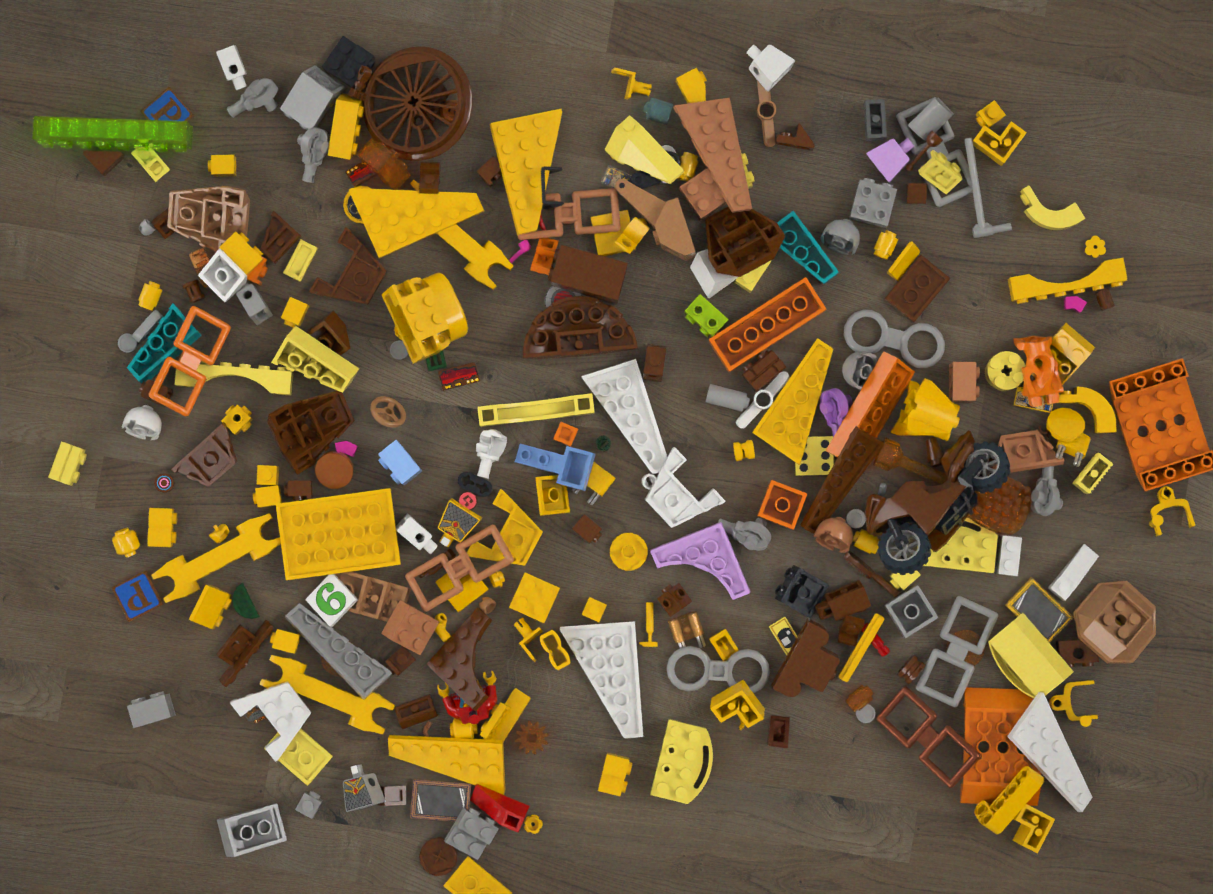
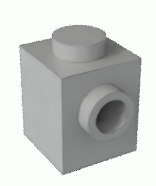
[295,791,323,819]

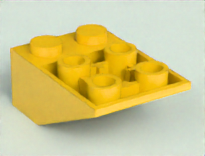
[1031,323,1095,385]

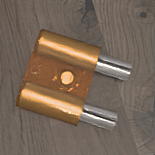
[668,611,706,648]

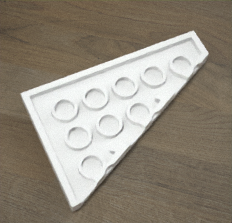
[560,621,643,738]

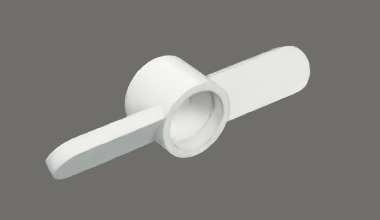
[736,371,790,428]

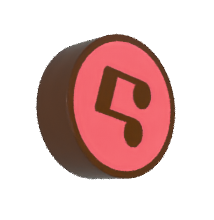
[458,491,478,510]

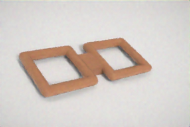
[518,188,621,240]
[405,525,514,612]

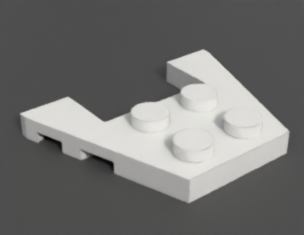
[645,447,725,528]
[230,682,311,762]

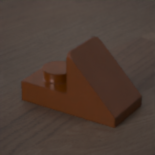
[775,123,815,151]

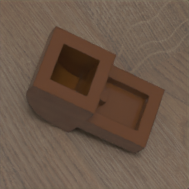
[419,162,441,194]

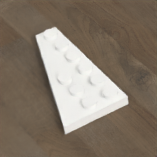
[581,359,667,474]
[1007,692,1092,812]

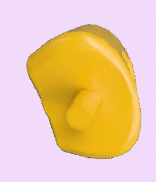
[209,524,230,543]

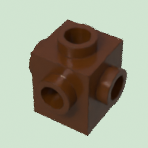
[657,583,692,617]

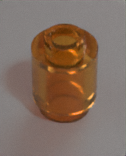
[845,684,874,712]

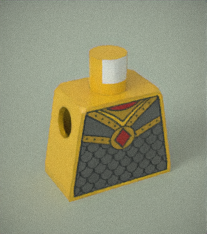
[438,498,483,547]

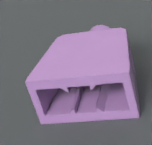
[866,138,914,183]

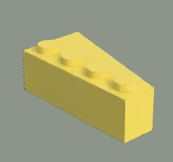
[271,326,359,393]

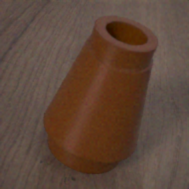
[926,438,944,467]

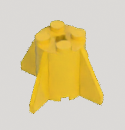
[891,378,960,441]

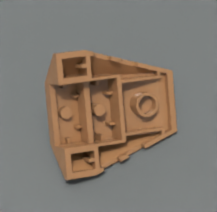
[167,186,250,253]

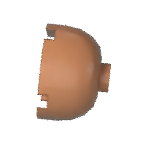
[814,517,853,553]

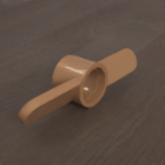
[757,80,776,147]

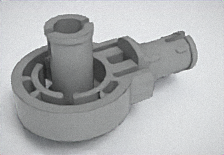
[227,78,278,118]
[297,127,330,183]
[1030,466,1063,516]
[718,518,771,551]

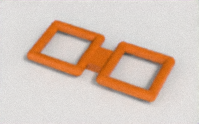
[149,306,231,416]

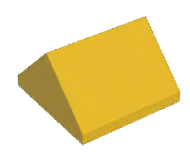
[535,475,570,516]
[436,573,489,612]

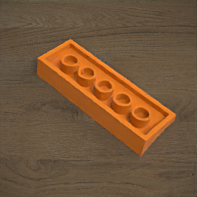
[826,351,915,458]

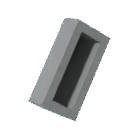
[908,98,954,140]

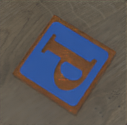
[141,87,194,140]
[112,570,164,622]

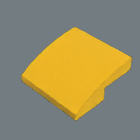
[590,210,636,256]

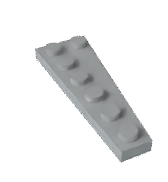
[285,603,392,700]

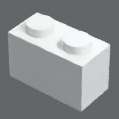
[996,535,1022,576]

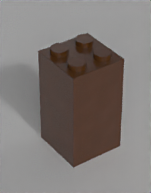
[548,245,628,304]

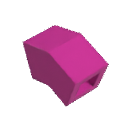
[1063,296,1087,313]
[335,441,358,457]

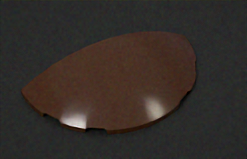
[523,296,638,359]

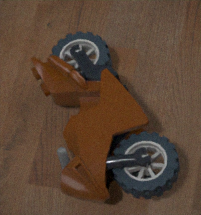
[865,430,1010,575]

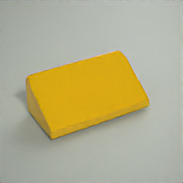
[887,241,920,281]

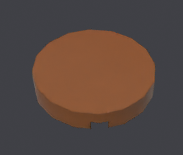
[315,451,354,489]

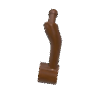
[419,549,456,578]

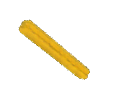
[838,613,884,682]

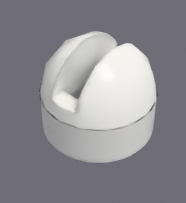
[642,474,656,490]

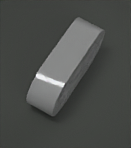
[132,310,163,343]

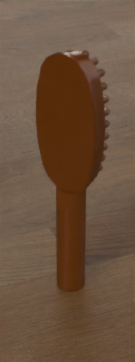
[843,551,900,597]

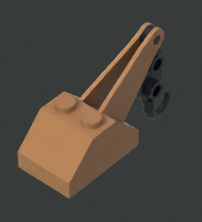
[615,151,696,261]

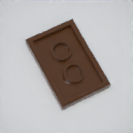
[884,255,950,323]

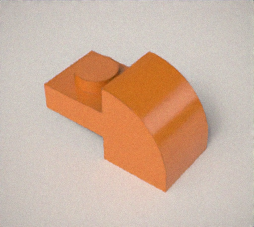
[530,238,559,275]

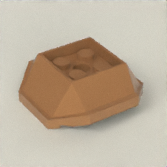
[1073,581,1156,664]

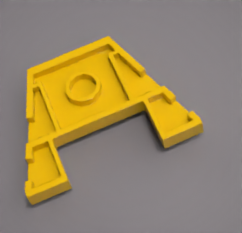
[467,489,543,566]

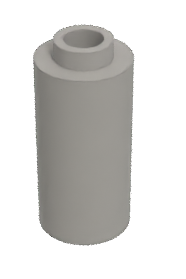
[705,384,750,412]

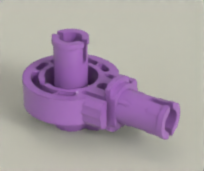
[820,388,853,437]

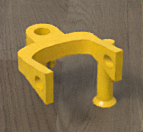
[1149,486,1196,537]
[1049,680,1098,727]

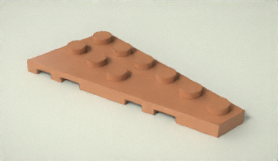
[673,98,752,213]

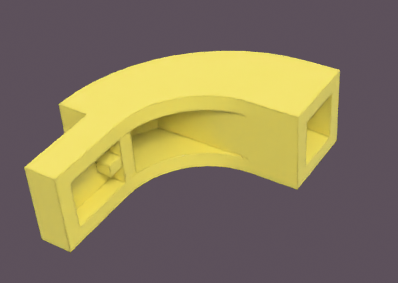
[1020,186,1085,230]

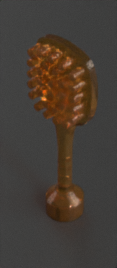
[873,437,1031,535]

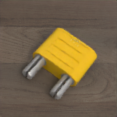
[1056,433,1091,467]
[572,462,616,505]

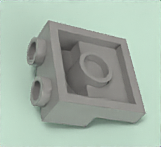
[444,807,499,860]

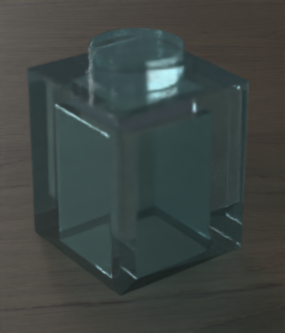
[643,98,673,125]

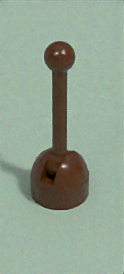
[906,131,943,171]

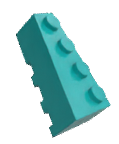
[777,211,840,284]
[127,303,202,384]

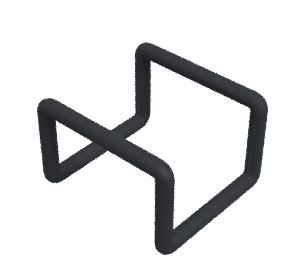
[541,166,564,209]

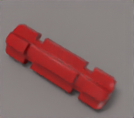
[861,623,890,657]

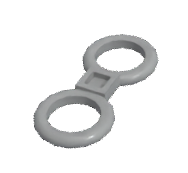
[844,309,945,368]
[667,646,770,693]

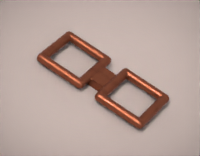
[876,686,980,788]

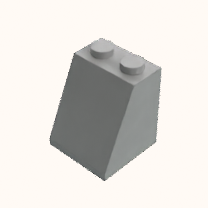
[280,65,345,130]

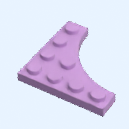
[650,521,751,600]

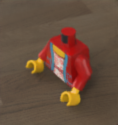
[437,670,497,724]

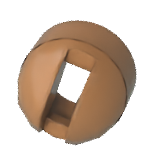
[479,597,496,614]

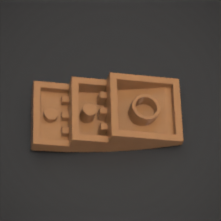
[335,572,411,622]

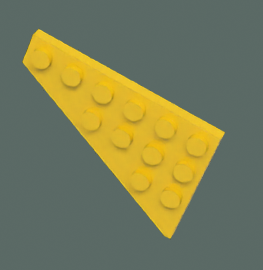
[489,109,562,235]
[349,188,484,258]

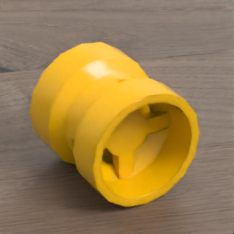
[733,440,755,461]

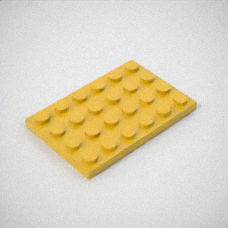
[276,488,401,580]

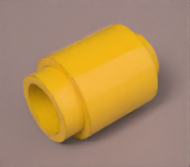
[678,152,698,182]
[874,230,898,260]
[138,281,162,311]
[853,529,881,554]

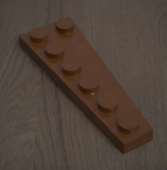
[800,426,884,534]

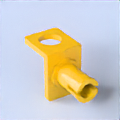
[611,68,652,100]
[615,217,650,254]
[514,618,543,662]

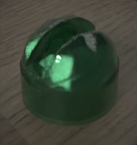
[595,435,611,452]

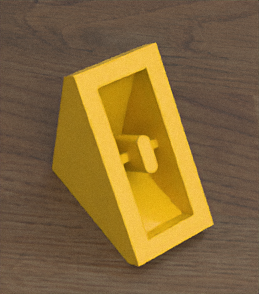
[709,628,739,661]

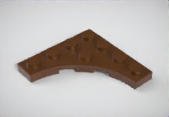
[427,607,493,711]

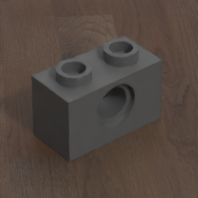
[863,99,887,141]

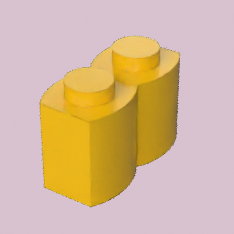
[148,508,177,547]
[540,630,570,670]

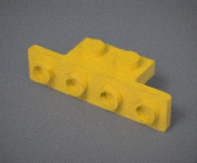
[480,688,531,742]

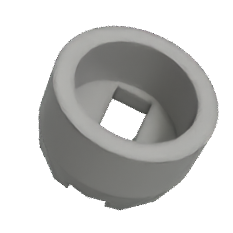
[139,219,156,236]

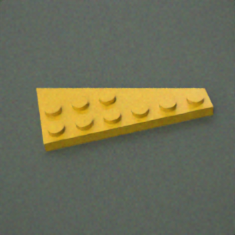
[752,338,833,465]
[388,735,505,795]

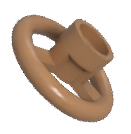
[370,396,406,428]

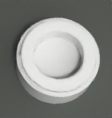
[846,509,866,528]

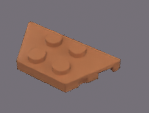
[992,430,1064,473]

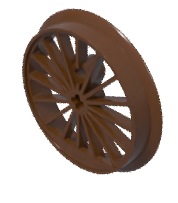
[363,47,473,161]

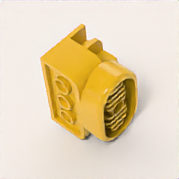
[381,273,468,364]

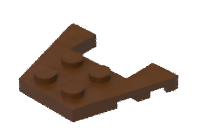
[309,227,387,305]

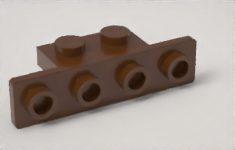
[216,620,274,687]

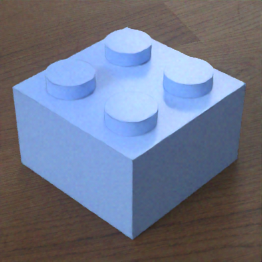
[378,440,422,485]

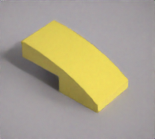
[131,141,170,182]

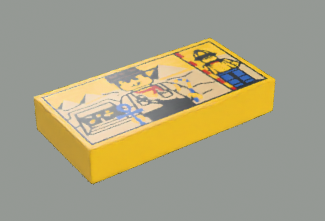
[1013,386,1053,413]

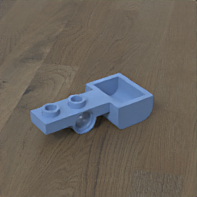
[515,444,596,491]

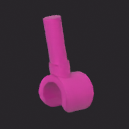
[509,240,531,263]

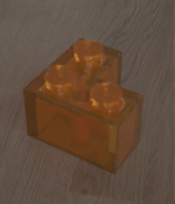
[356,138,411,190]

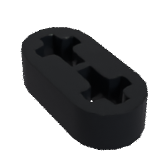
[458,472,493,497]

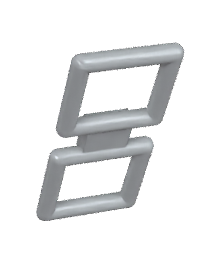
[896,97,973,207]
[916,596,998,707]

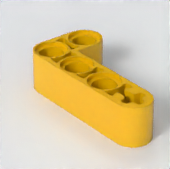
[974,766,1044,834]

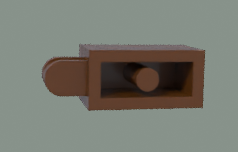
[815,580,871,621]

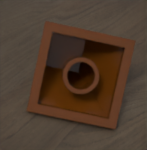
[306,311,350,356]

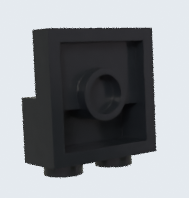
[322,36,375,88]
[775,565,829,619]

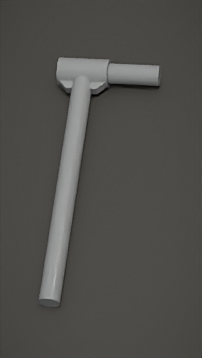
[965,138,1012,238]

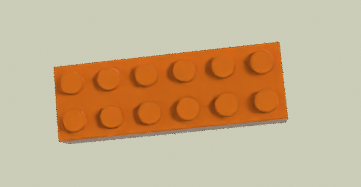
[708,277,827,373]

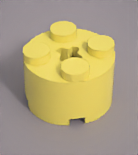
[985,351,1025,391]

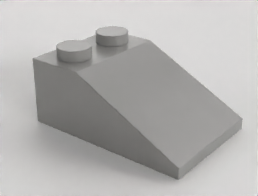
[217,803,287,857]

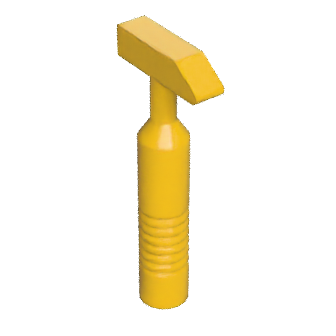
[639,602,658,647]

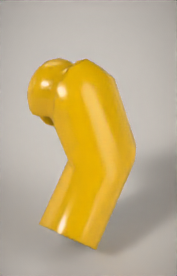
[434,613,451,642]

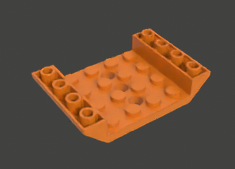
[1109,358,1213,492]
[960,687,1041,806]

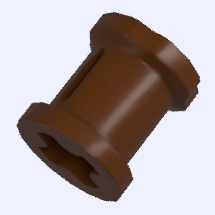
[182,279,205,304]

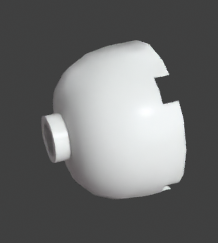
[122,405,162,440]

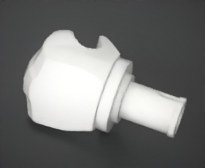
[476,429,507,479]

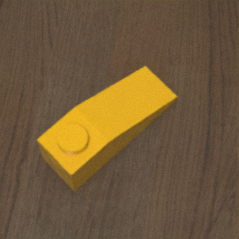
[676,68,707,103]

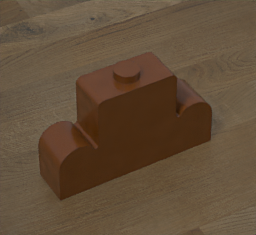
[771,618,840,697]

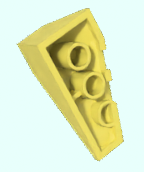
[605,115,684,184]

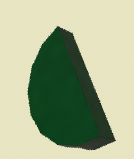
[232,583,260,619]

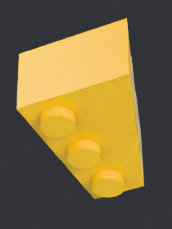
[328,93,364,160]

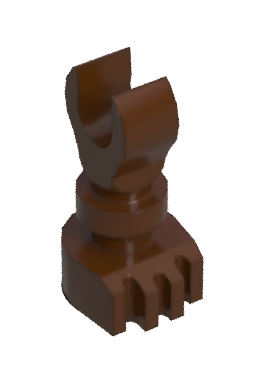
[348,65,372,101]

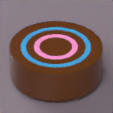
[154,473,175,493]

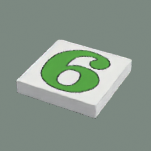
[305,574,358,627]

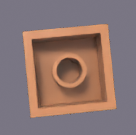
[679,168,727,221]
[949,362,980,403]
[381,600,439,655]

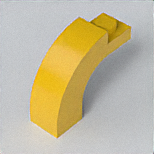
[1059,387,1116,433]

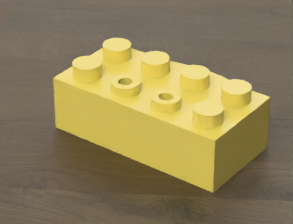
[917,518,998,573]
[988,613,1074,698]
[650,719,713,804]

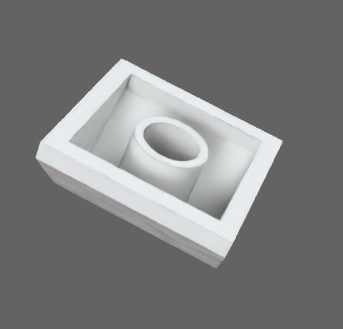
[198,249,247,302]
[690,249,738,298]

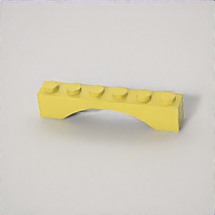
[175,361,293,396]
[478,393,595,427]

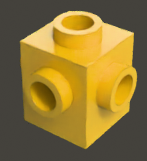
[221,405,253,435]

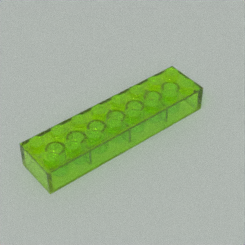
[33,116,193,153]

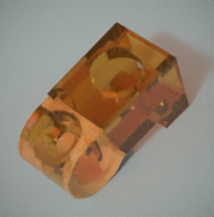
[189,248,210,288]

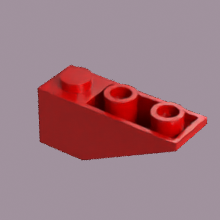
[470,784,530,833]

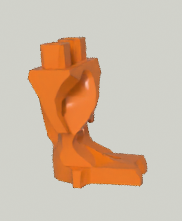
[1013,335,1064,407]

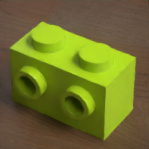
[684,294,729,337]

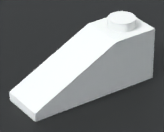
[1048,544,1099,601]

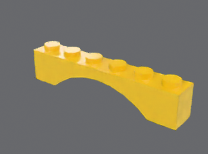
[1008,258,1127,304]

